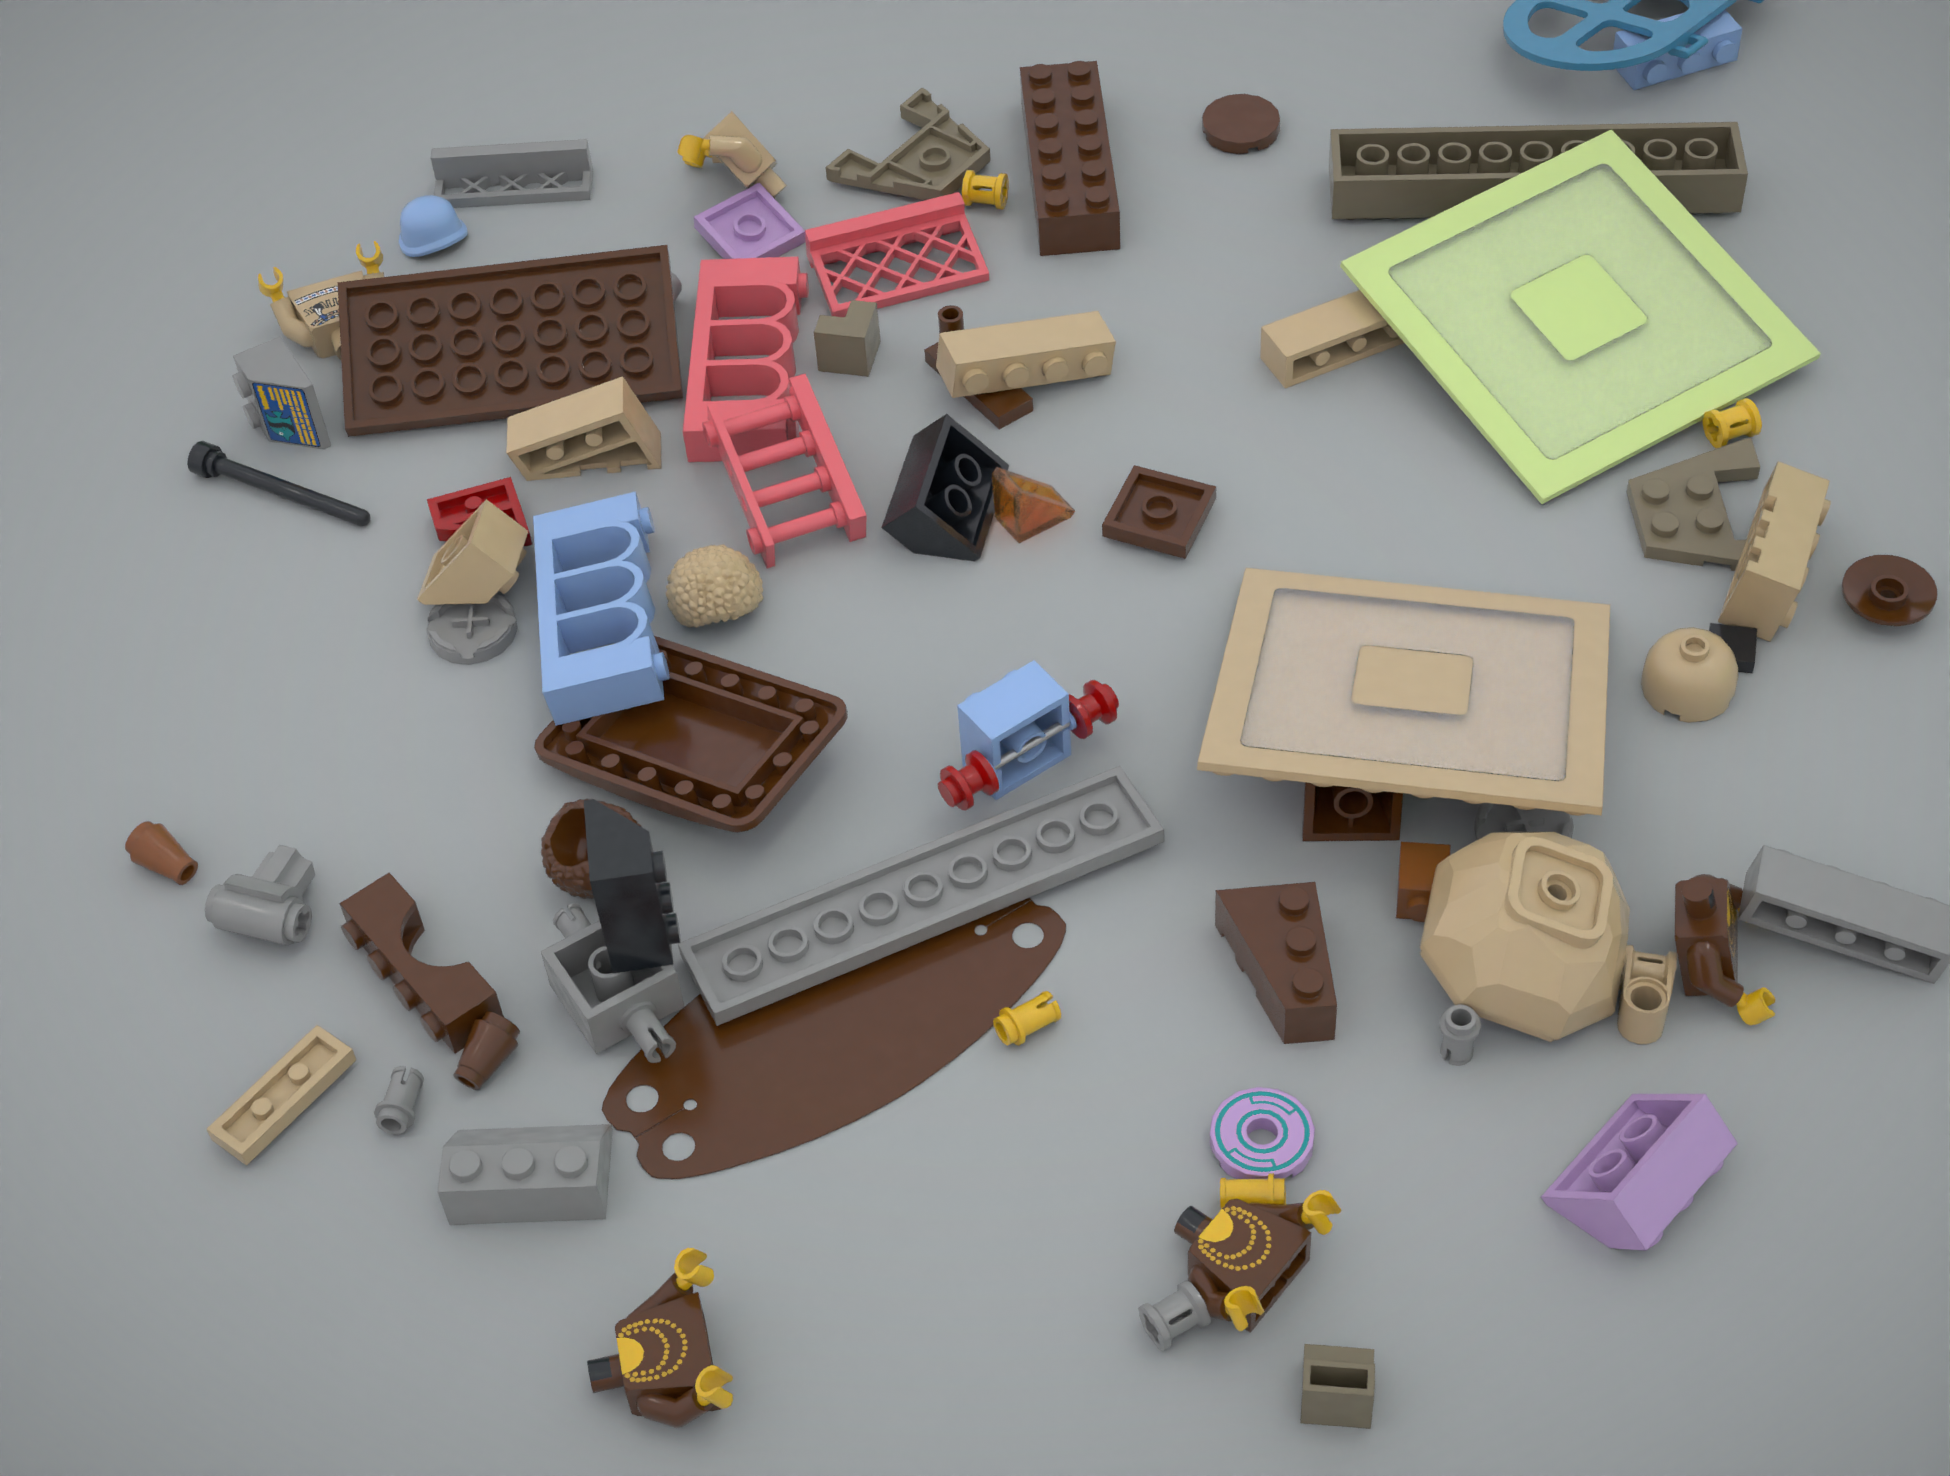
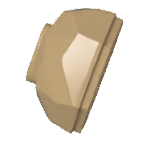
[1420,832,1630,1042]

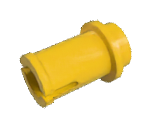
[993,991,1061,1046]
[1220,1173,1286,1209]

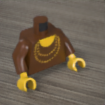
[1675,874,1775,1025]
[1174,1190,1342,1333]
[587,1248,733,1428]

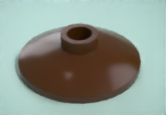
[1842,555,1938,626]

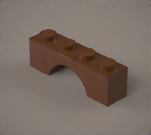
[339,872,504,1054]

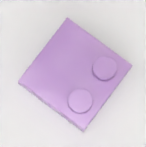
[694,183,806,259]

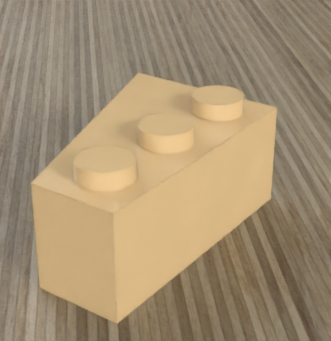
[506,377,661,481]

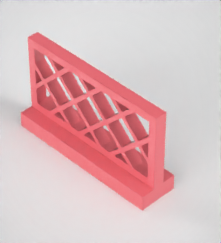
[805,192,989,317]

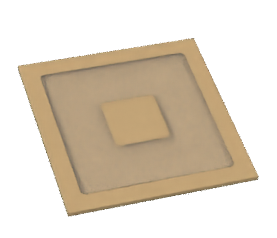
[1197,568,1610,816]

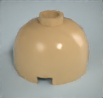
[1641,627,1739,723]

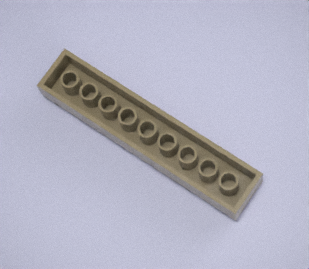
[1329,122,1748,220]

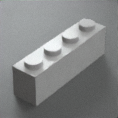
[1738,845,1950,984]

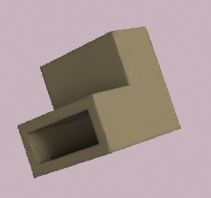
[813,300,881,377]
[1300,1344,1375,1429]

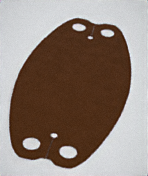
[602,897,1066,1179]

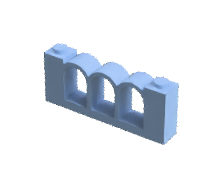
[533,491,670,726]

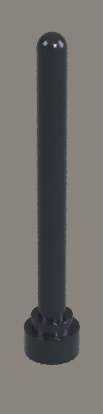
[187,441,371,526]

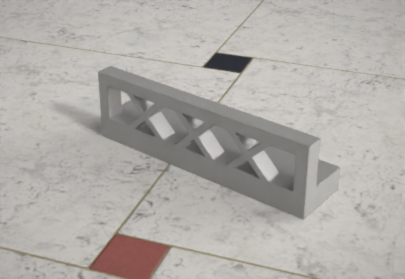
[430,139,593,208]

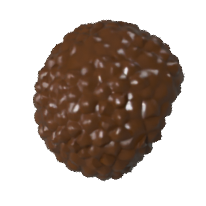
[541,798,642,899]

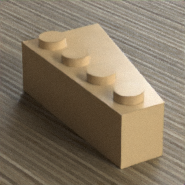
[1718,461,1831,642]

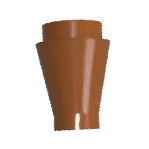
[125,821,198,885]

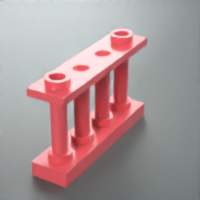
[702,373,867,568]

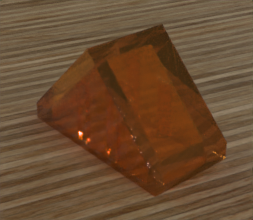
[992,467,1075,544]

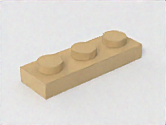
[207,1025,356,1166]

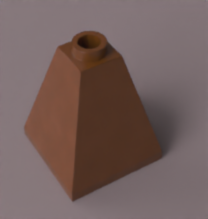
[1302,782,1403,841]

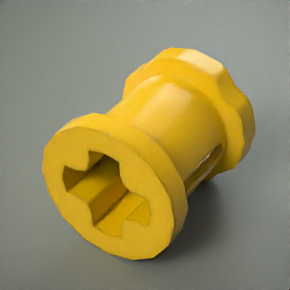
[962,170,1009,210]
[1702,398,1762,448]

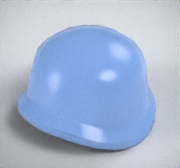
[399,195,468,257]

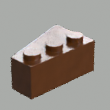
[1215,882,1337,1044]

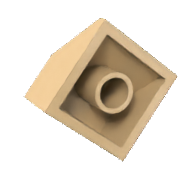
[417,499,528,605]

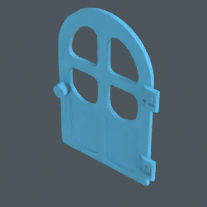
[1503,0,1764,71]

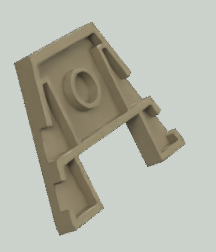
[825,88,991,200]
[1626,438,1760,571]

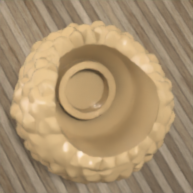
[666,544,763,628]

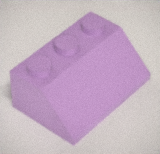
[1541,1094,1738,1251]

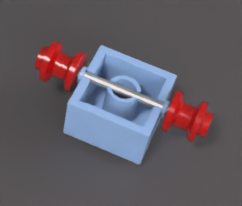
[938,660,1119,811]

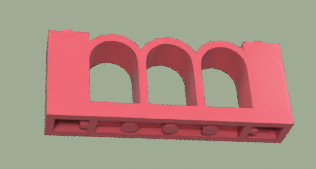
[683,256,809,462]

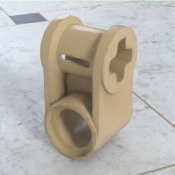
[1617,945,1677,1044]

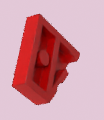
[426,477,532,546]

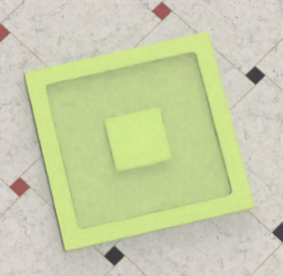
[1340,129,1821,504]

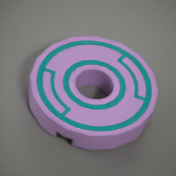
[1210,1087,1315,1179]

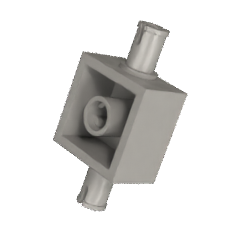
[541,904,685,1063]

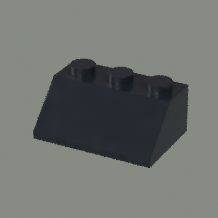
[881,414,1009,562]
[584,799,681,974]

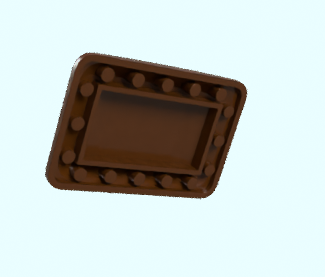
[534,636,848,833]

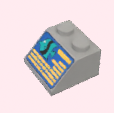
[232,336,331,449]

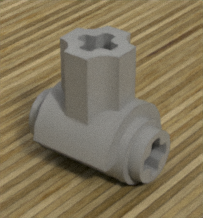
[205,845,315,946]

